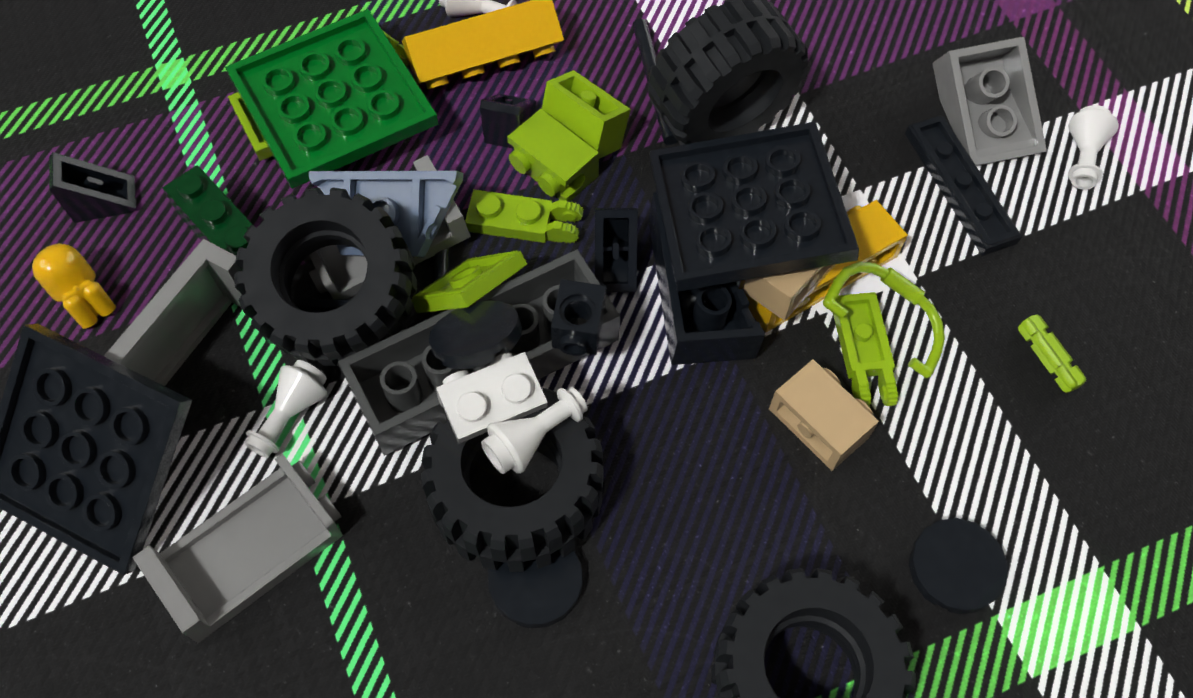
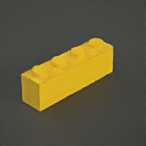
[402,0,564,90]
[739,199,908,332]

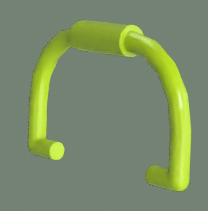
[823,262,945,378]

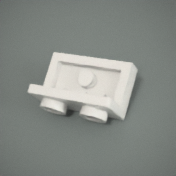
[436,352,548,444]

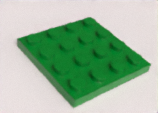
[225,9,438,189]

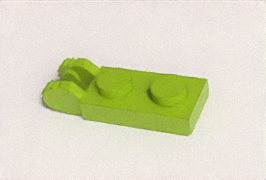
[465,189,583,243]
[833,292,898,407]

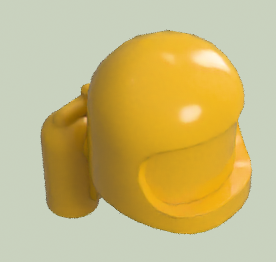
[32,243,116,329]

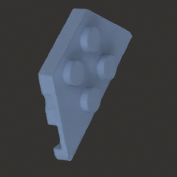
[309,171,464,258]

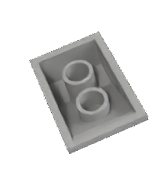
[932,37,1047,166]

